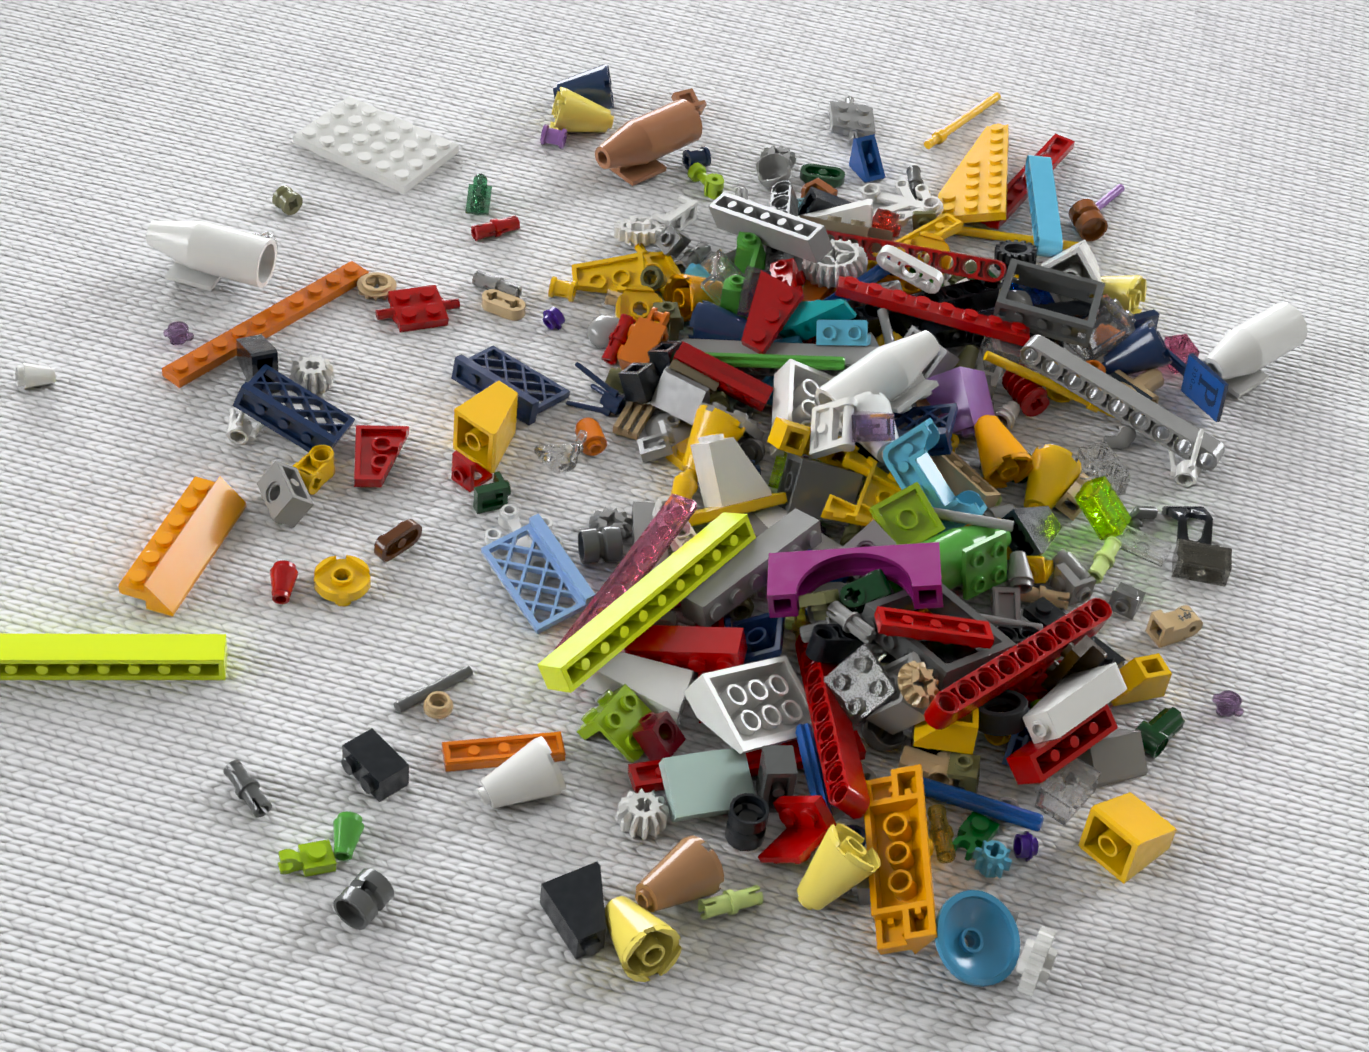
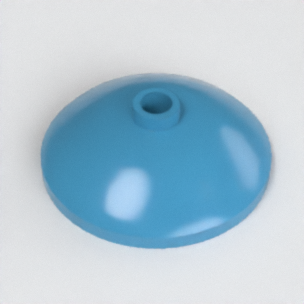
[935,890,1020,987]

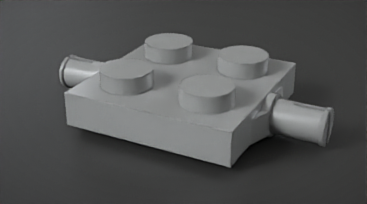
[829,96,876,145]

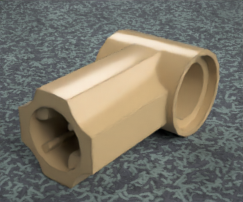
[898,745,956,786]

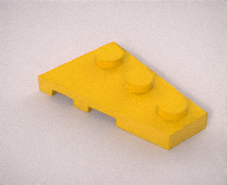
[571,252,645,293]

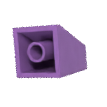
[926,366,995,439]

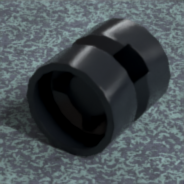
[725,793,769,852]

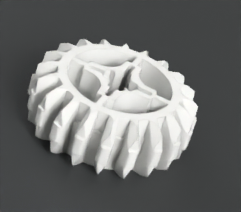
[802,239,868,289]

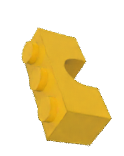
[767,417,856,469]

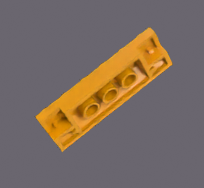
[118,476,247,617]
[864,764,938,955]

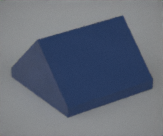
[732,613,786,664]

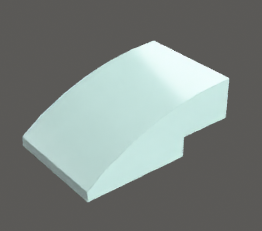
[659,749,755,823]

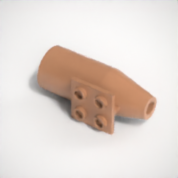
[595,99,702,186]

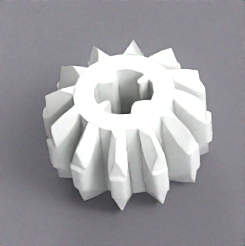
[290,354,334,394]
[616,788,669,841]

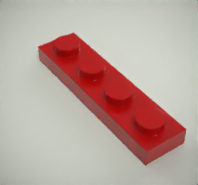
[874,606,994,649]

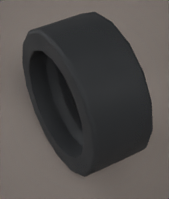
[978,689,1028,736]

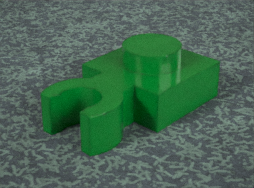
[951,811,1000,861]

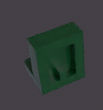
[473,471,511,514]

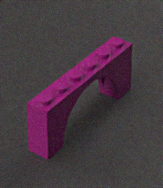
[767,542,943,618]

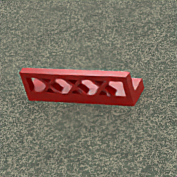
[671,341,774,412]

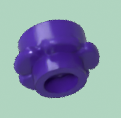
[543,307,565,330]
[1013,831,1039,862]

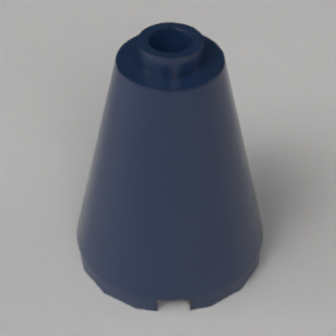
[553,64,614,109]
[688,300,747,341]
[1101,319,1173,375]

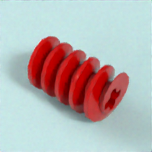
[1002,363,1050,417]

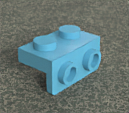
[816,320,871,346]

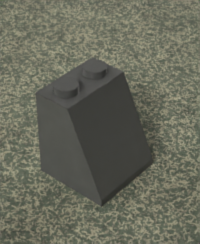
[777,453,863,527]

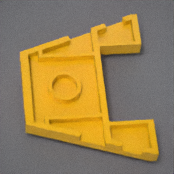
[820,446,902,526]

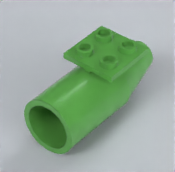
[888,525,1011,600]

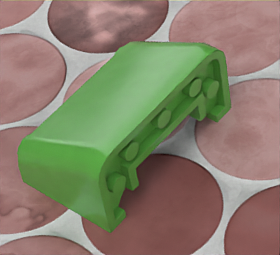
[720,231,766,319]

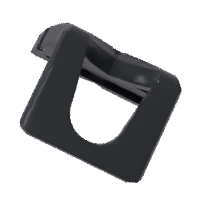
[1162,506,1213,547]

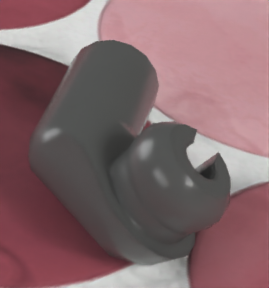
[1125,506,1158,533]

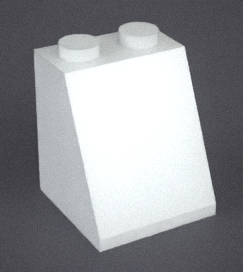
[1041,239,1102,303]
[690,434,772,507]

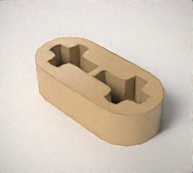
[481,289,526,321]

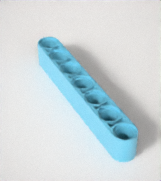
[1025,155,1063,257]

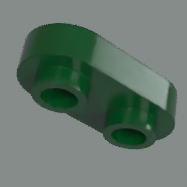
[799,163,845,188]

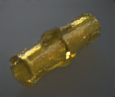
[927,804,956,864]

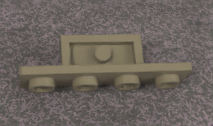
[799,215,893,253]

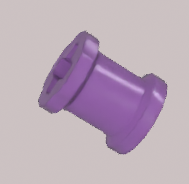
[540,124,567,149]

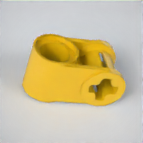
[293,445,335,495]

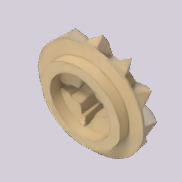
[357,272,397,301]
[898,660,940,708]

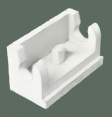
[651,195,698,231]

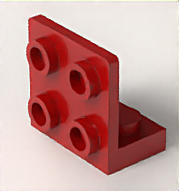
[758,795,837,864]

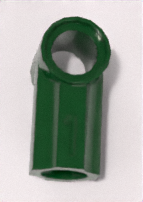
[1135,707,1185,758]

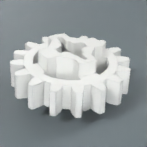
[614,216,665,247]
[1016,926,1058,997]

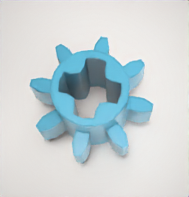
[973,840,1012,878]

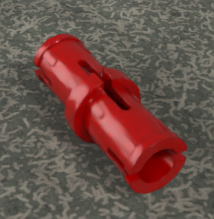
[471,215,520,241]
[601,314,636,365]

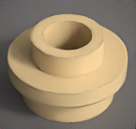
[423,691,453,719]

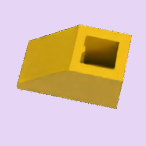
[1111,653,1172,706]
[913,708,979,755]

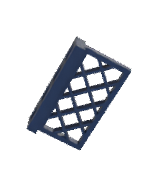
[451,346,570,426]
[232,364,355,452]
[853,403,958,456]

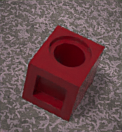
[632,711,686,761]

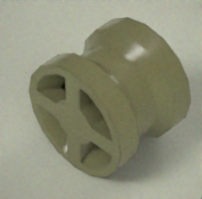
[272,185,303,215]

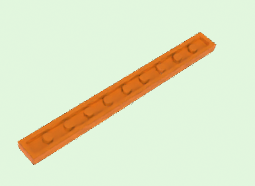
[162,261,369,388]

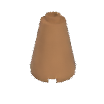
[635,835,724,912]

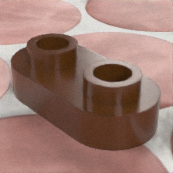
[374,519,422,562]

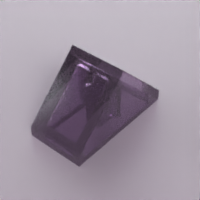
[851,411,895,442]

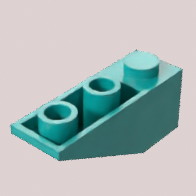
[779,299,857,340]

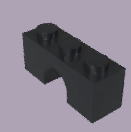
[618,341,682,404]

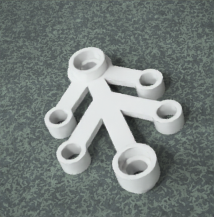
[862,179,944,227]
[484,504,563,584]

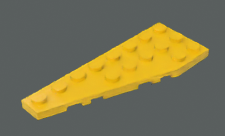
[936,123,1009,223]

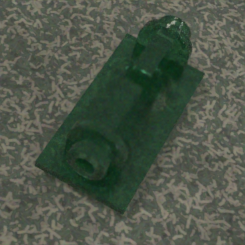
[465,173,492,215]

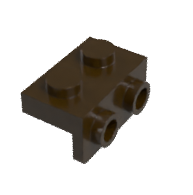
[1041,635,1107,692]

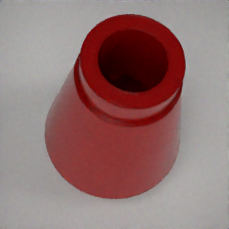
[270,560,298,604]

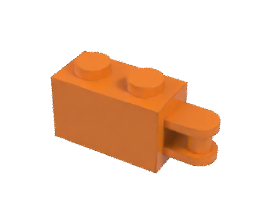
[617,307,670,370]

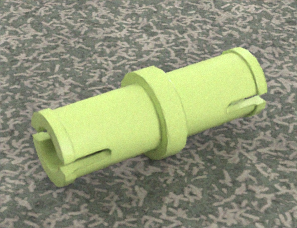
[1088,536,1122,584]
[698,885,763,920]

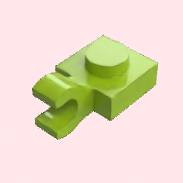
[278,839,337,877]

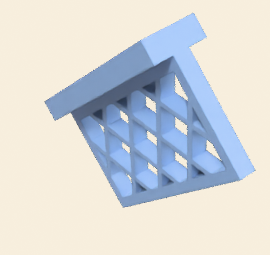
[481,513,596,634]

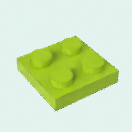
[869,482,945,545]

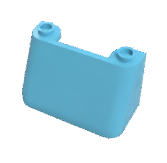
[883,418,987,537]

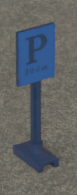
[1114,309,1229,422]

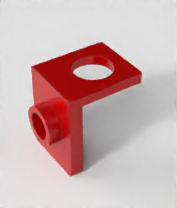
[451,450,493,492]

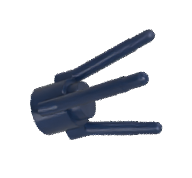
[566,362,626,417]

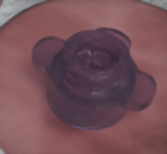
[163,321,194,345]
[1212,690,1244,717]

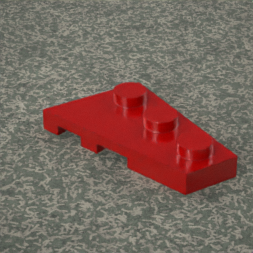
[741,270,804,354]
[354,425,409,487]

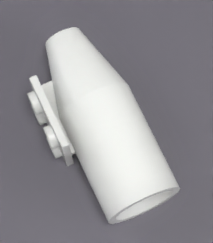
[146,221,277,291]
[1203,302,1307,398]
[815,330,940,432]

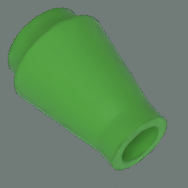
[333,811,364,861]

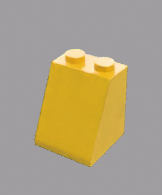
[453,380,518,474]
[1078,792,1177,884]

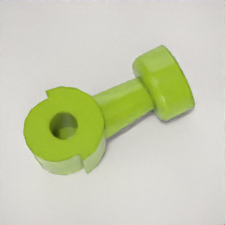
[687,162,724,200]

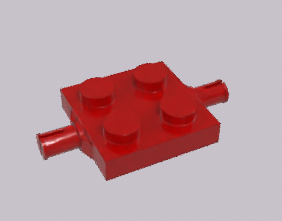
[375,285,460,332]

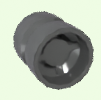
[578,526,623,564]
[333,868,394,930]

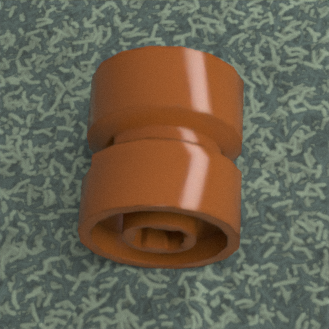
[1069,199,1108,241]

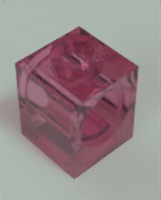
[1164,334,1200,374]

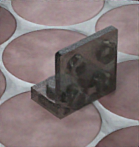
[823,643,897,726]

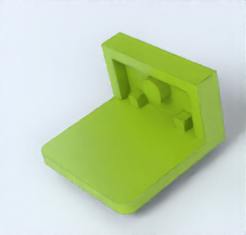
[577,684,652,763]

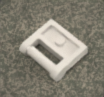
[809,397,857,459]

